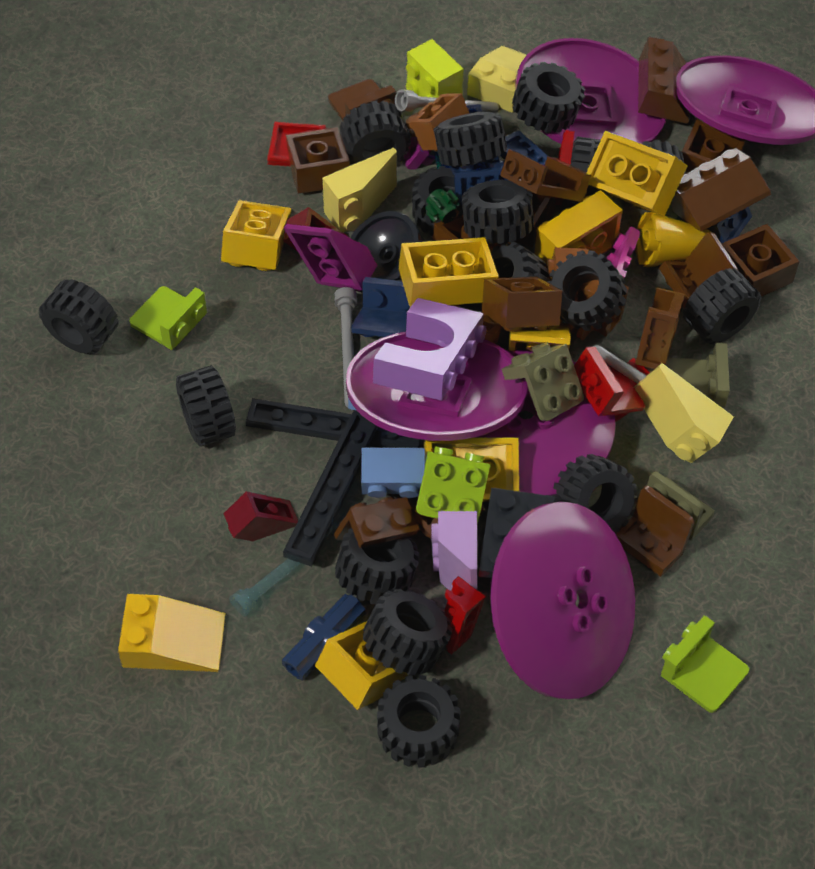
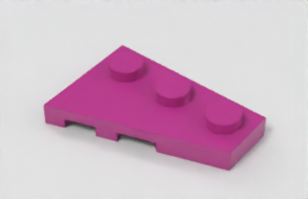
[607,226,640,278]

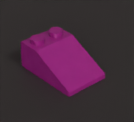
[284,224,377,290]

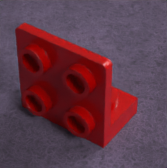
[574,347,646,416]

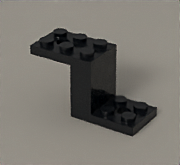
[479,488,555,578]

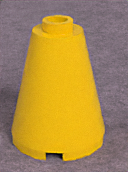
[635,212,711,267]

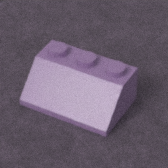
[432,511,477,590]

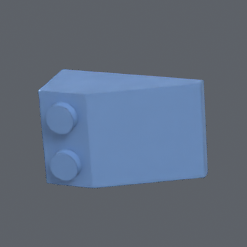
[361,448,425,498]

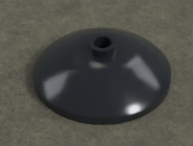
[351,211,421,281]

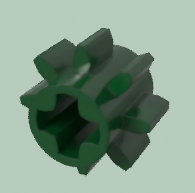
[425,189,460,224]

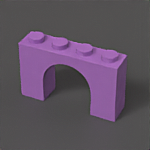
[373,298,486,401]

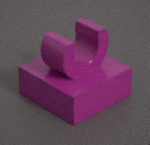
[404,137,435,170]

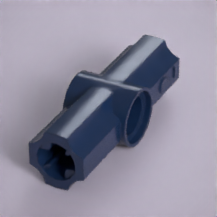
[282,594,366,681]

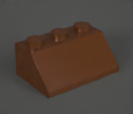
[638,37,689,124]
[671,148,771,232]

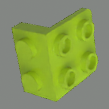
[129,286,207,350]
[416,446,490,523]
[661,615,749,713]

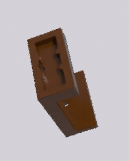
[500,149,591,202]
[635,287,685,369]

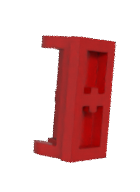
[444,576,486,654]

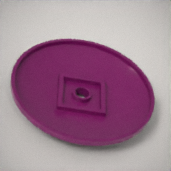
[515,38,666,144]
[676,55,815,145]
[346,331,527,441]
[474,349,615,496]
[491,502,635,699]

